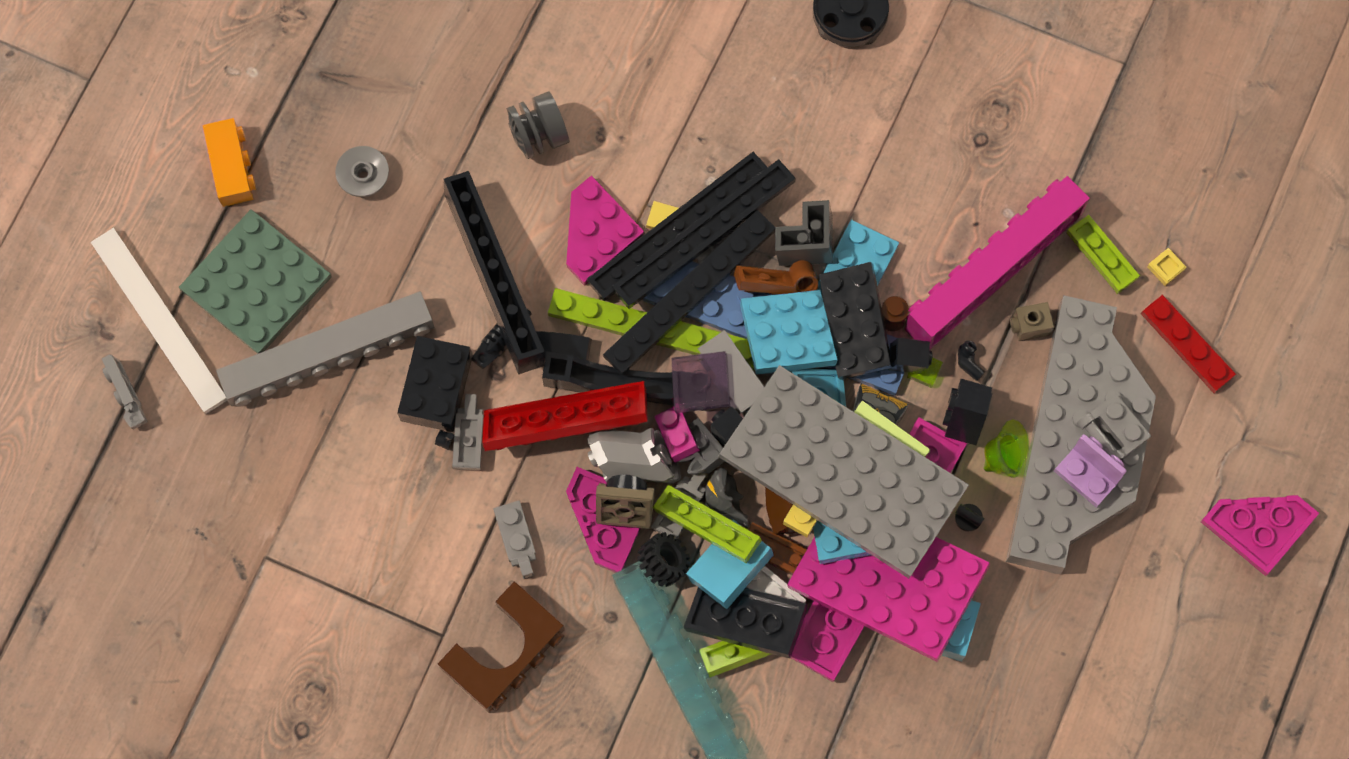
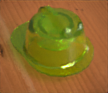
[984,419,1029,478]

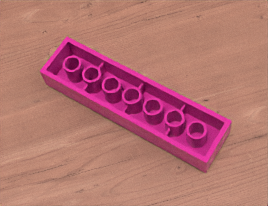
[905,176,1090,350]

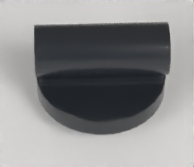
[955,504,985,532]

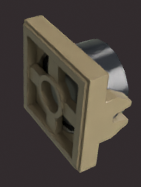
[596,475,654,529]

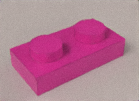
[654,404,700,463]

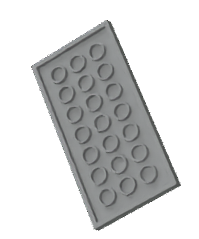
[719,365,969,579]

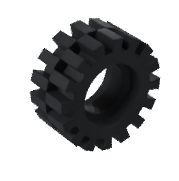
[637,532,691,587]

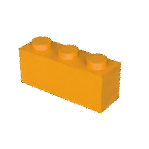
[203,118,256,207]

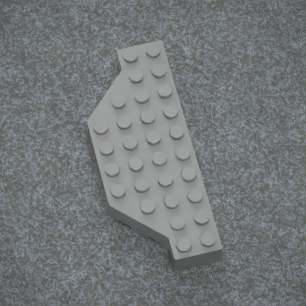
[1006,295,1156,574]

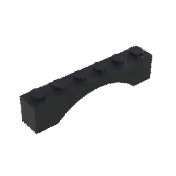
[542,352,709,410]

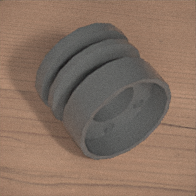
[506,91,570,159]

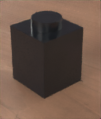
[888,338,933,374]

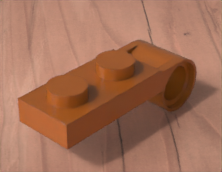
[734,260,818,295]

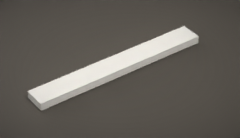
[91,228,227,415]

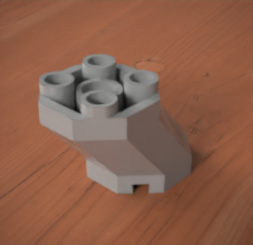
[588,428,681,484]

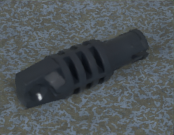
[471,309,532,369]

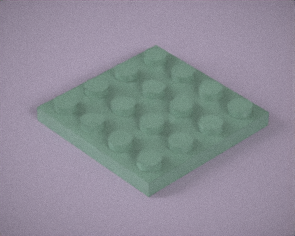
[179,209,332,354]

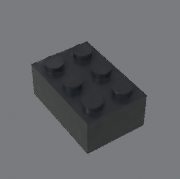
[397,336,473,433]

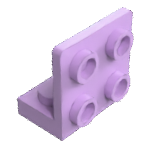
[1054,434,1127,508]

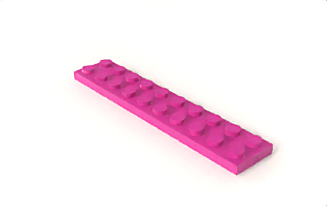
[791,417,967,682]

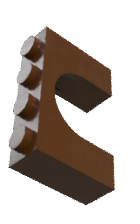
[438,581,565,713]

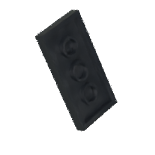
[819,262,893,380]
[684,587,808,659]

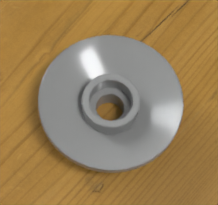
[335,146,389,197]

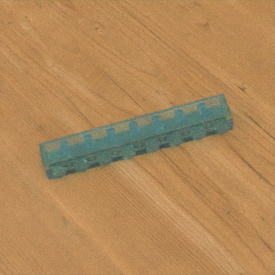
[612,561,749,759]

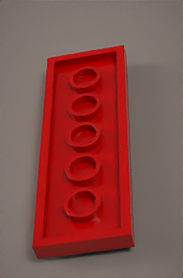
[482,381,648,451]

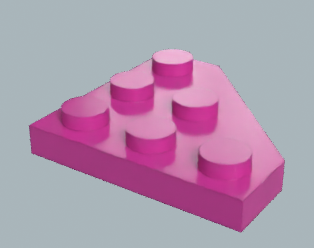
[566,175,644,286]
[566,467,641,575]
[1201,495,1319,576]

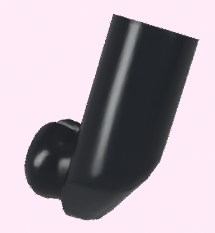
[958,340,986,381]

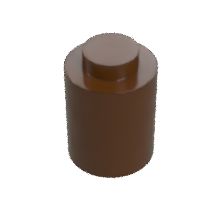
[882,296,909,331]

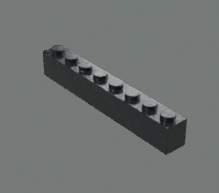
[443,171,544,375]

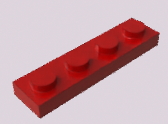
[1141,294,1236,393]

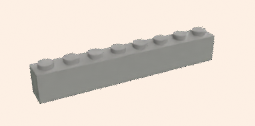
[216,291,435,407]

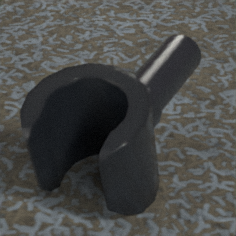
[435,430,454,450]

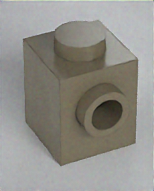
[1010,302,1054,341]

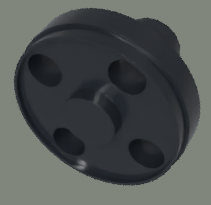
[813,0,889,47]

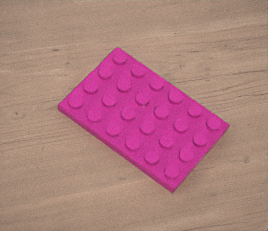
[787,537,990,662]

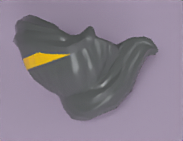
[704,467,749,528]

